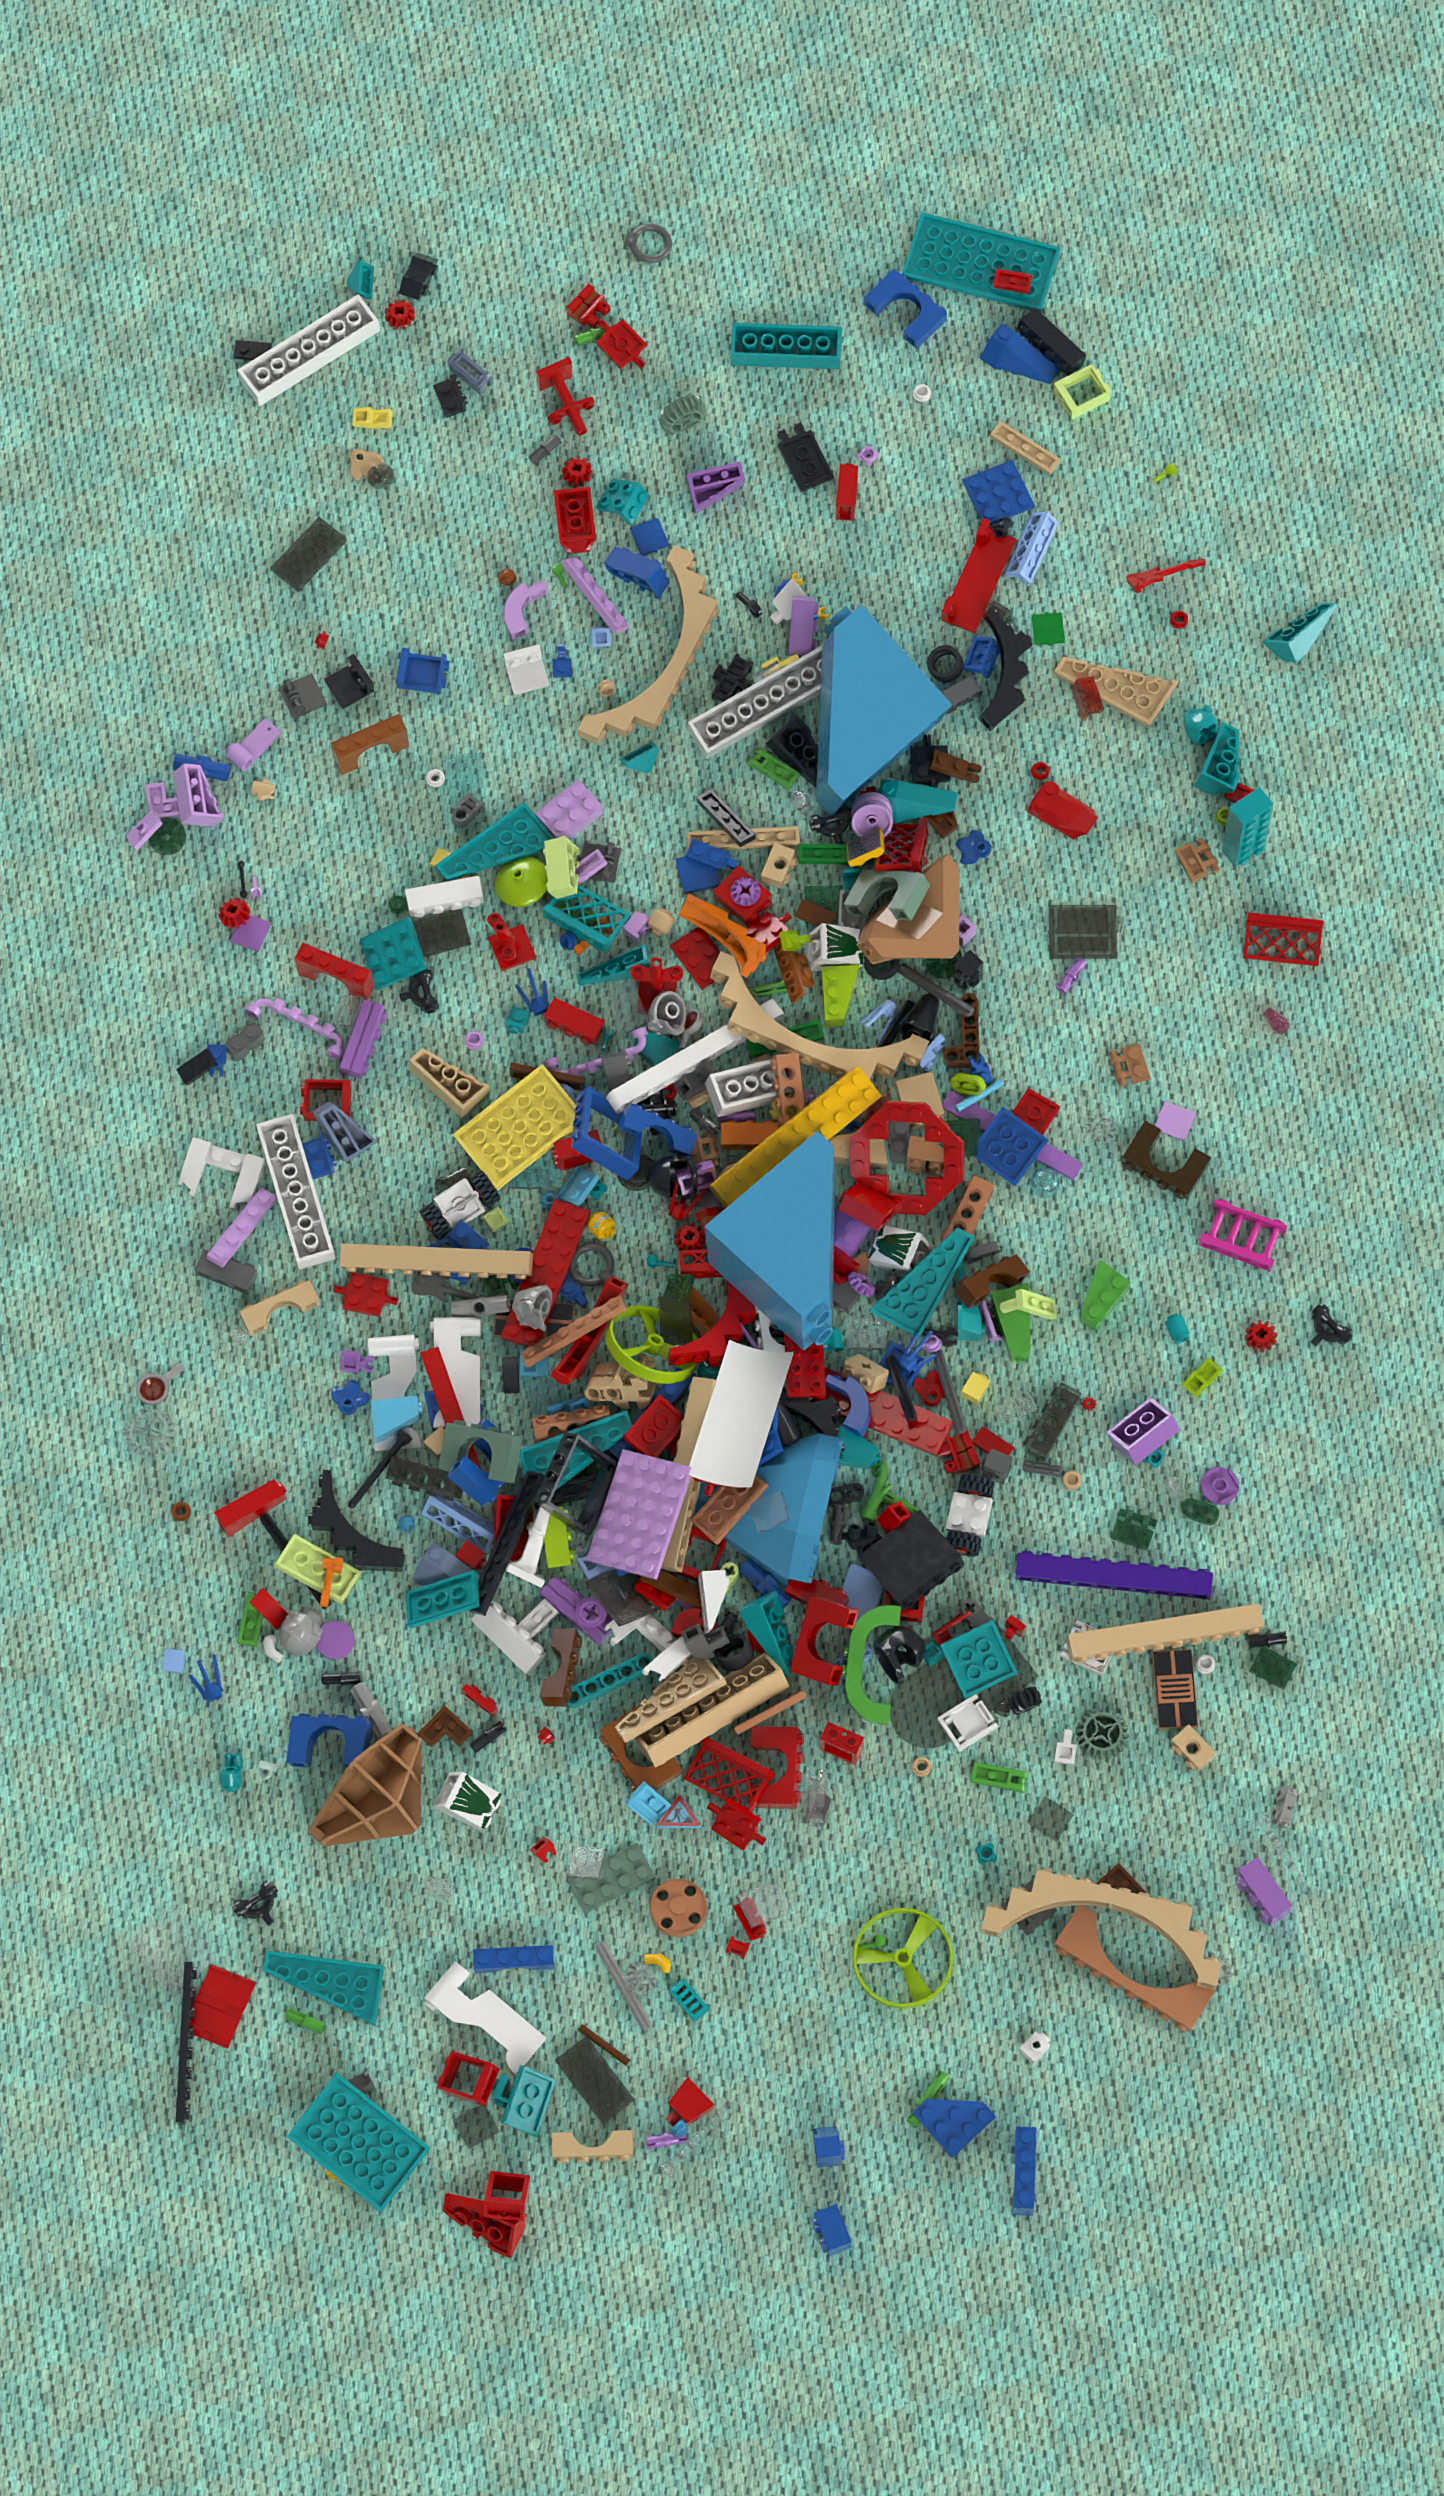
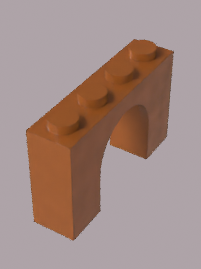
[331,714,410,775]
[599,1705,682,1792]

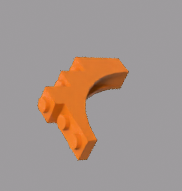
[678,894,768,978]

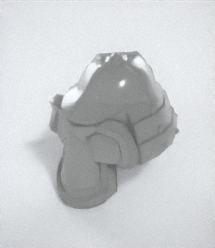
[648,991,686,1035]
[512,1285,552,1331]
[278,1609,323,1657]

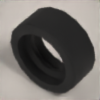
[927,645,964,683]
[864,956,900,980]
[502,1357,520,1394]
[715,1634,754,1671]

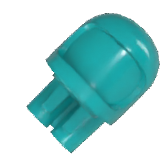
[219,1753,243,1792]

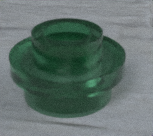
[388,895,407,914]

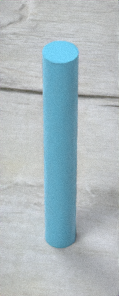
[954,1079,1004,1112]

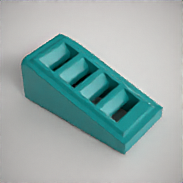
[668,1978,710,2022]

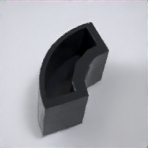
[398,253,439,300]

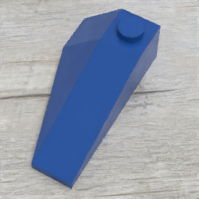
[980,323,1060,384]

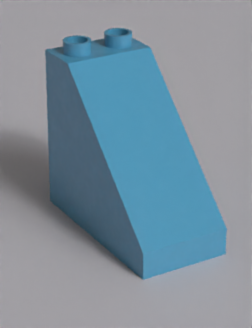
[816,605,952,816]
[704,1131,836,1351]

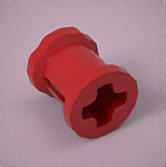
[725,1936,750,1960]

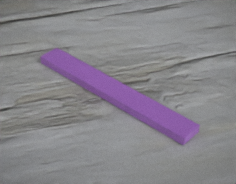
[942,1091,1083,1181]

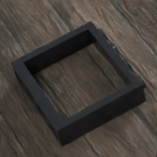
[533,1432,618,1535]

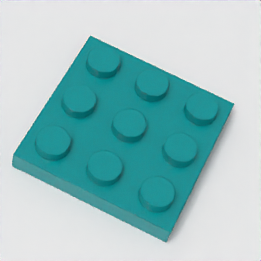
[360,917,427,991]
[939,1620,1018,1699]

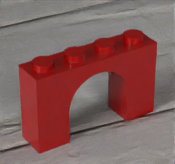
[294,942,374,1001]
[790,1596,859,1686]
[746,1726,805,1809]

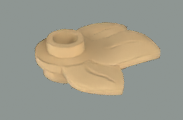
[350,449,384,481]

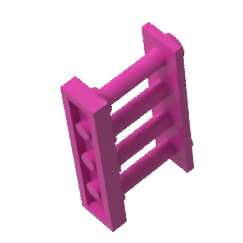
[1199,1199,1287,1272]

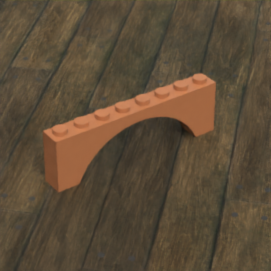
[1054,1905,1216,2033]

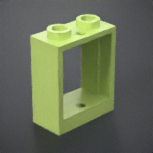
[1053,364,1111,420]

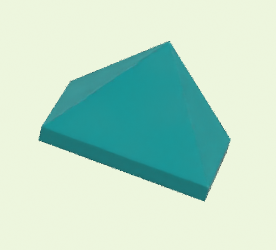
[346,260,374,299]
[620,741,659,773]

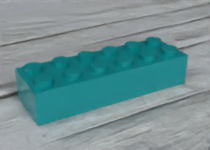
[731,323,842,369]
[1222,787,1274,867]

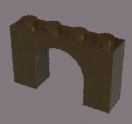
[1121,1121,1212,1200]

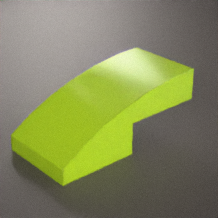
[1182,1357,1223,1398]

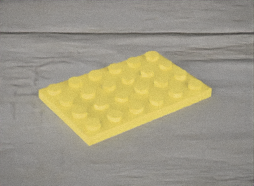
[453,1064,576,1191]

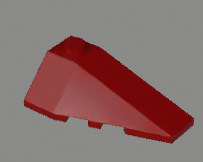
[443,2193,527,2258]

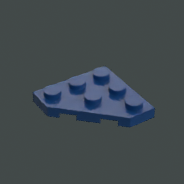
[911,2099,996,2158]

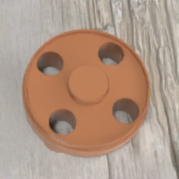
[650,1879,708,1938]

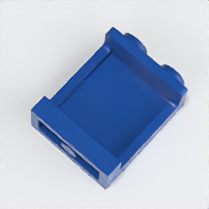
[396,648,450,694]

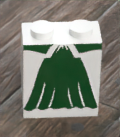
[806,923,865,971]
[867,1225,933,1277]
[432,1771,502,1830]

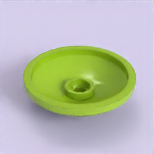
[494,856,548,907]

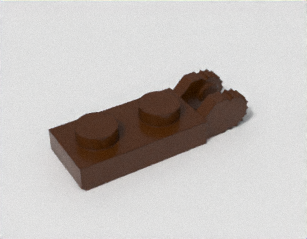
[929,750,982,783]

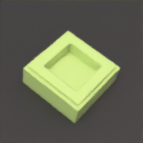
[482,1206,509,1232]

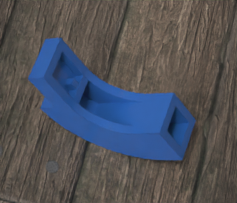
[825,1374,871,1438]

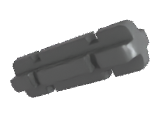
[1023,1460,1061,1477]

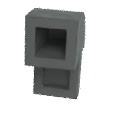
[673,1059,718,1101]
[681,1623,729,1659]

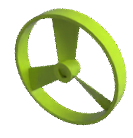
[606,1305,698,1384]
[853,1908,953,2009]

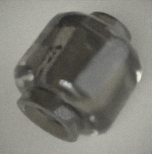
[367,463,394,489]

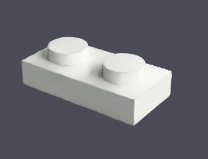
[518,1598,559,1640]

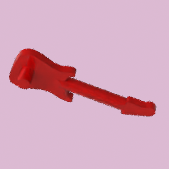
[1126,559,1206,593]

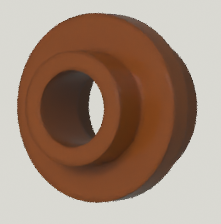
[498,569,517,586]
[171,1502,191,1521]

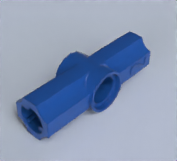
[173,754,231,781]
[738,1559,791,1609]

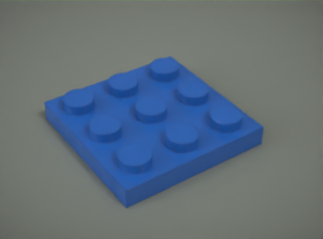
[962,460,1035,525]
[969,1107,1049,1187]

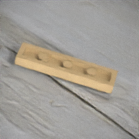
[990,421,1061,475]

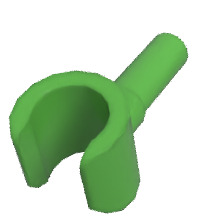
[552,562,568,589]
[858,1935,886,1948]

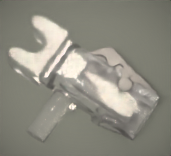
[800,1769,832,1827]

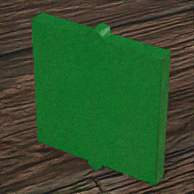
[1031,612,1065,646]

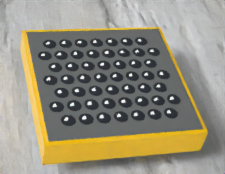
[847,828,885,867]

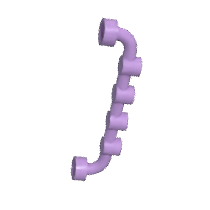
[245,998,344,1060]
[543,1027,648,1076]

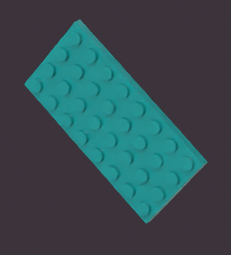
[902,212,1061,313]

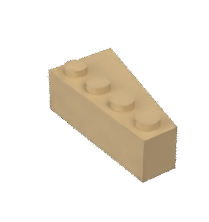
[408,1048,490,1119]

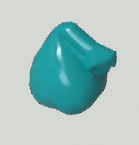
[1184,705,1218,745]

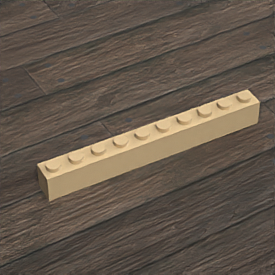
[339,1243,533,1280]
[661,1377,716,1573]
[1066,1604,1264,1664]

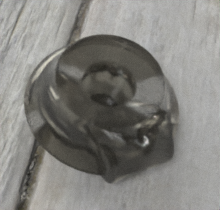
[615,1153,654,1191]

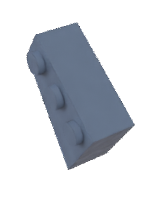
[312,1102,378,1162]

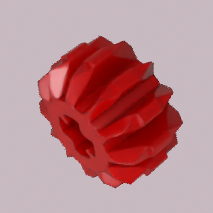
[385,299,415,330]
[562,455,593,487]
[218,897,251,930]
[674,1222,706,1251]
[1244,1320,1278,1353]

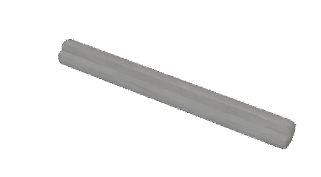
[596,1942,652,2031]

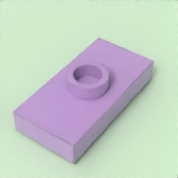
[126,810,163,850]
[575,849,608,885]

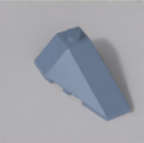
[412,1542,499,1596]

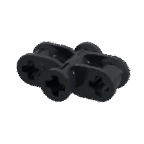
[711,653,754,702]
[637,1088,677,1136]

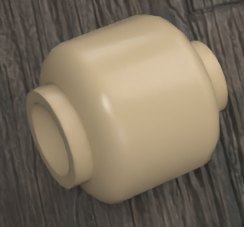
[647,908,675,937]

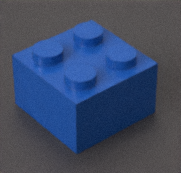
[812,2204,852,2257]

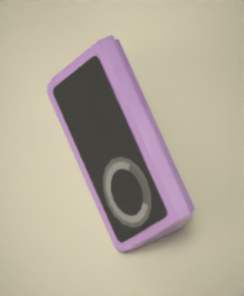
[979,1300,1003,1343]

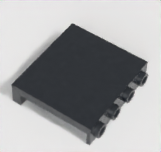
[858,1510,965,1612]

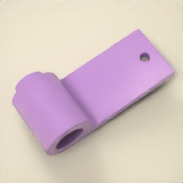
[226,718,282,771]

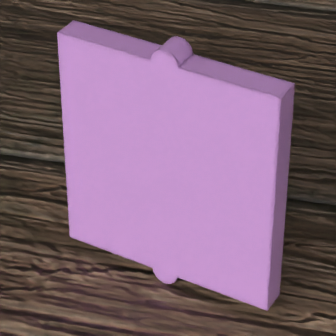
[1155,1101,1196,1141]

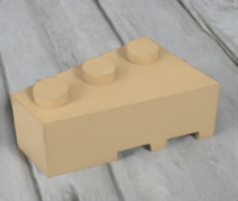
[828,1133,888,1171]

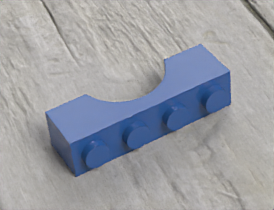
[617,1104,698,1155]
[473,1945,555,1973]

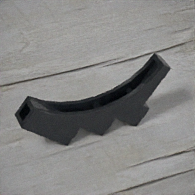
[978,607,1033,731]
[780,1385,845,1459]
[308,1470,404,1572]

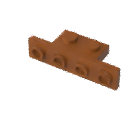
[773,942,815,1004]
[677,1285,721,1337]

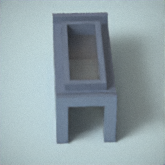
[448,349,493,395]

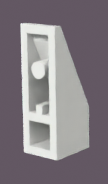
[698,1570,729,1633]

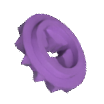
[730,877,761,906]
[848,1272,876,1297]
[575,1597,607,1629]

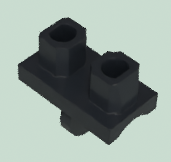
[841,1521,882,1554]

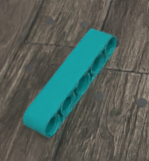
[568,1653,653,1709]

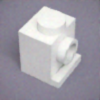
[1019,2032,1051,2065]

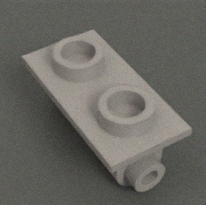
[1271,1785,1298,1828]

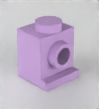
[623,911,649,944]

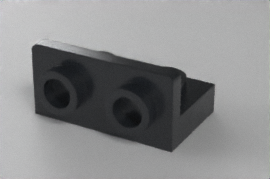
[433,374,468,418]

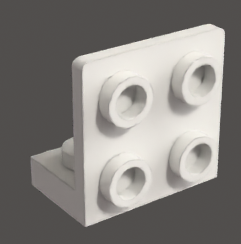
[503,644,549,695]

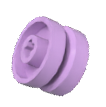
[851,792,893,837]

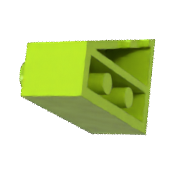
[822,965,859,1027]
[544,1505,575,1568]

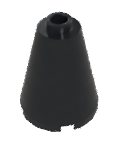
[897,993,940,1046]
[776,1398,802,1446]

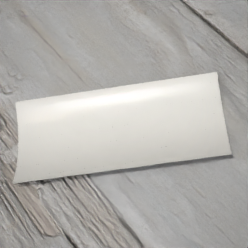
[689,1340,794,1487]

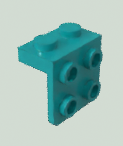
[596,479,649,525]

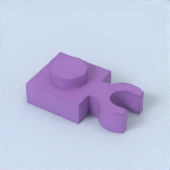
[340,1350,375,1373]

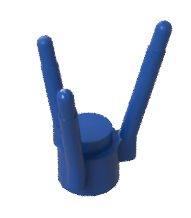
[515,968,550,1015]
[898,1331,937,1373]
[189,1654,224,1702]

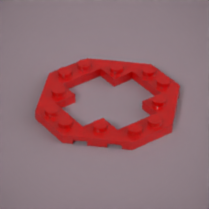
[850,1101,964,1215]

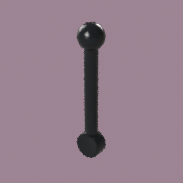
[237,861,247,898]

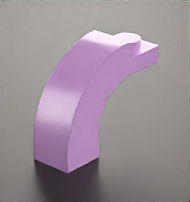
[504,581,549,641]

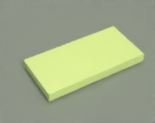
[274,1534,362,1605]

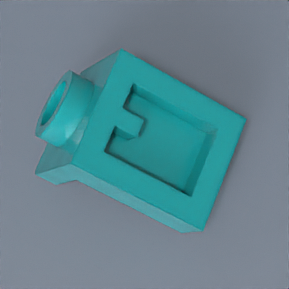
[842,867,861,893]
[504,1006,530,1034]

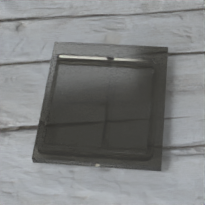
[1048,905,1118,959]
[585,1569,672,1627]

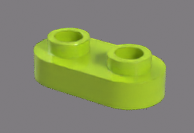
[950,1073,986,1095]

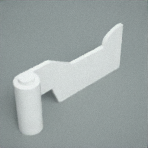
[430,1317,481,1428]
[368,1334,422,1451]
[424,1962,547,2075]

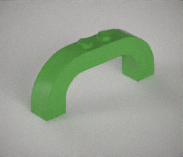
[842,1605,901,1725]

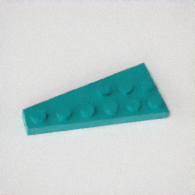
[435,802,555,882]
[868,1227,975,1338]
[263,1950,385,2026]

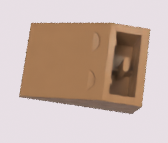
[906,1135,944,1176]

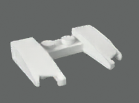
[178,1137,266,1209]
[604,1597,692,1681]

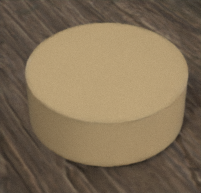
[1062,1471,1082,1491]

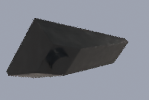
[765,714,818,788]

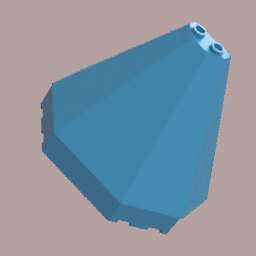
[694,1433,844,1588]

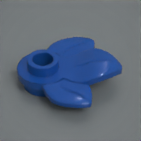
[955,830,992,865]
[331,1380,370,1415]

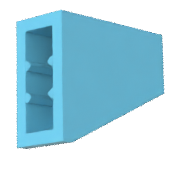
[371,1396,423,1443]

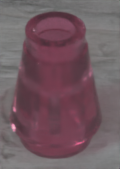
[1263,1007,1290,1035]

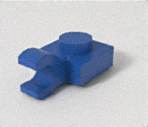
[552,645,572,678]

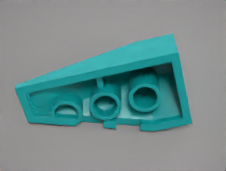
[1263,602,1337,663]
[879,780,958,824]
[577,944,655,985]
[740,1591,794,1677]

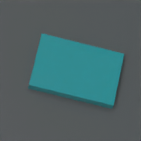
[501,2065,556,2137]

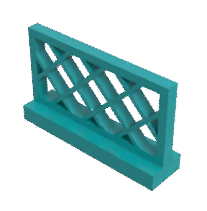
[543,884,631,953]

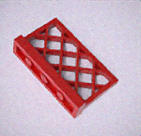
[875,818,929,873]
[1243,912,1324,966]
[683,1737,776,1812]

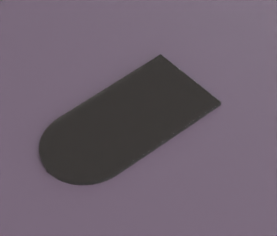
[890,1616,1039,1748]

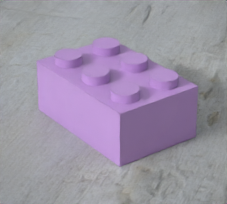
[535,780,603,840]

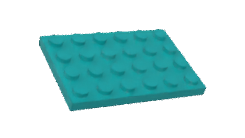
[286,2072,430,2213]

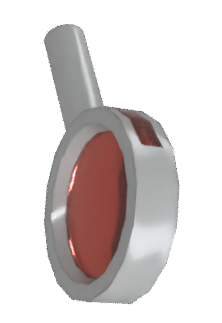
[678,1008,704,1051]
[136,1363,185,1406]

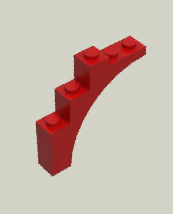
[550,1276,629,1385]
[667,1280,756,1367]

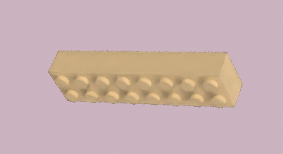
[634,1652,789,1768]

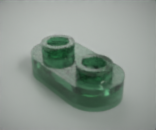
[1181,1498,1219,1525]

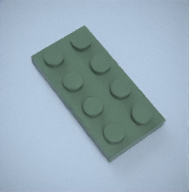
[567,1842,656,1914]

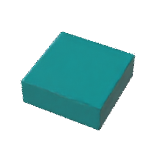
[923,1640,944,1667]

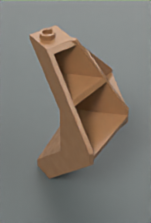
[857,854,960,964]
[308,1723,422,1847]

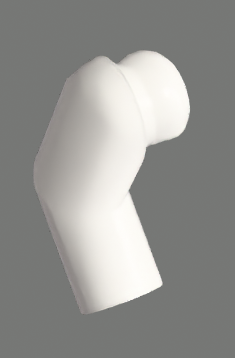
[263,1634,284,1663]

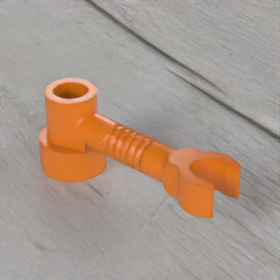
[574,916,617,956]
[320,1557,344,1607]

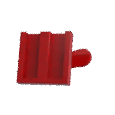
[536,357,595,436]
[487,913,537,972]
[630,957,683,1014]

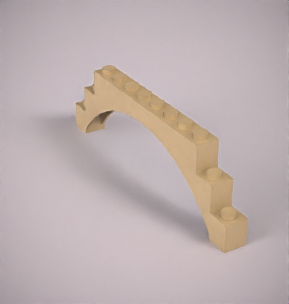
[578,545,720,745]
[710,951,929,1081]
[981,1869,1222,1990]

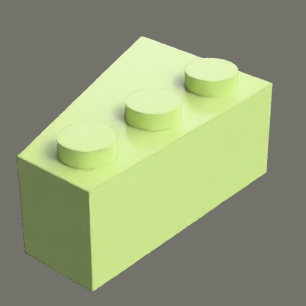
[543,836,580,899]

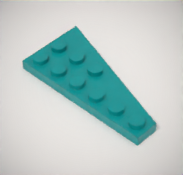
[519,1410,632,1505]

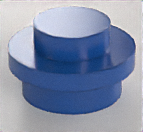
[560,932,577,951]

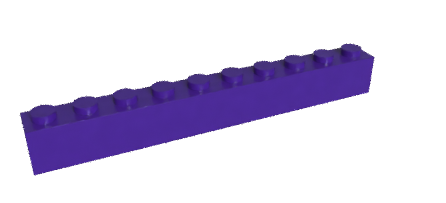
[1015,1551,1213,1600]

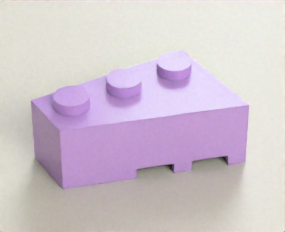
[174,764,225,826]

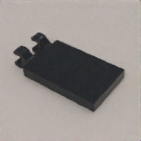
[777,421,834,492]

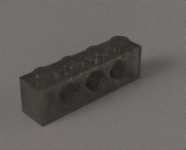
[1023,1382,1082,1463]
[385,1456,463,1501]

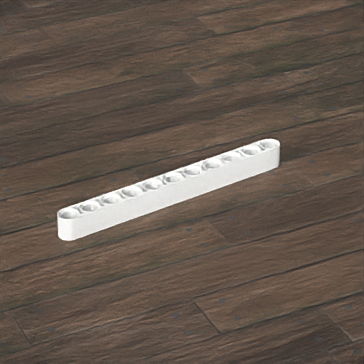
[606,999,785,1113]

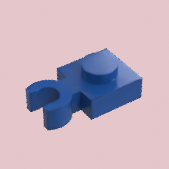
[207,1045,227,1077]
[968,1053,993,1084]

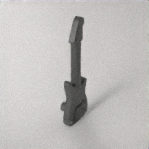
[412,1272,486,1306]

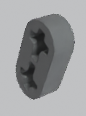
[964,1241,1000,1264]

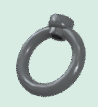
[624,224,672,263]
[569,1243,615,1286]

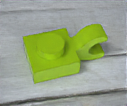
[779,930,812,951]

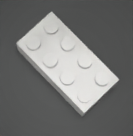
[705,1059,792,1117]

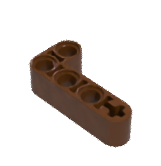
[943,993,979,1068]

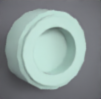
[258,1760,278,1780]

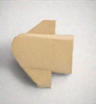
[251,779,275,801]

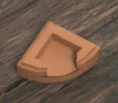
[853,1251,869,1275]

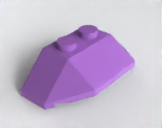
[834,1210,872,1259]

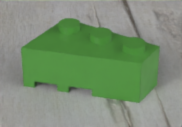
[1080,1260,1131,1332]

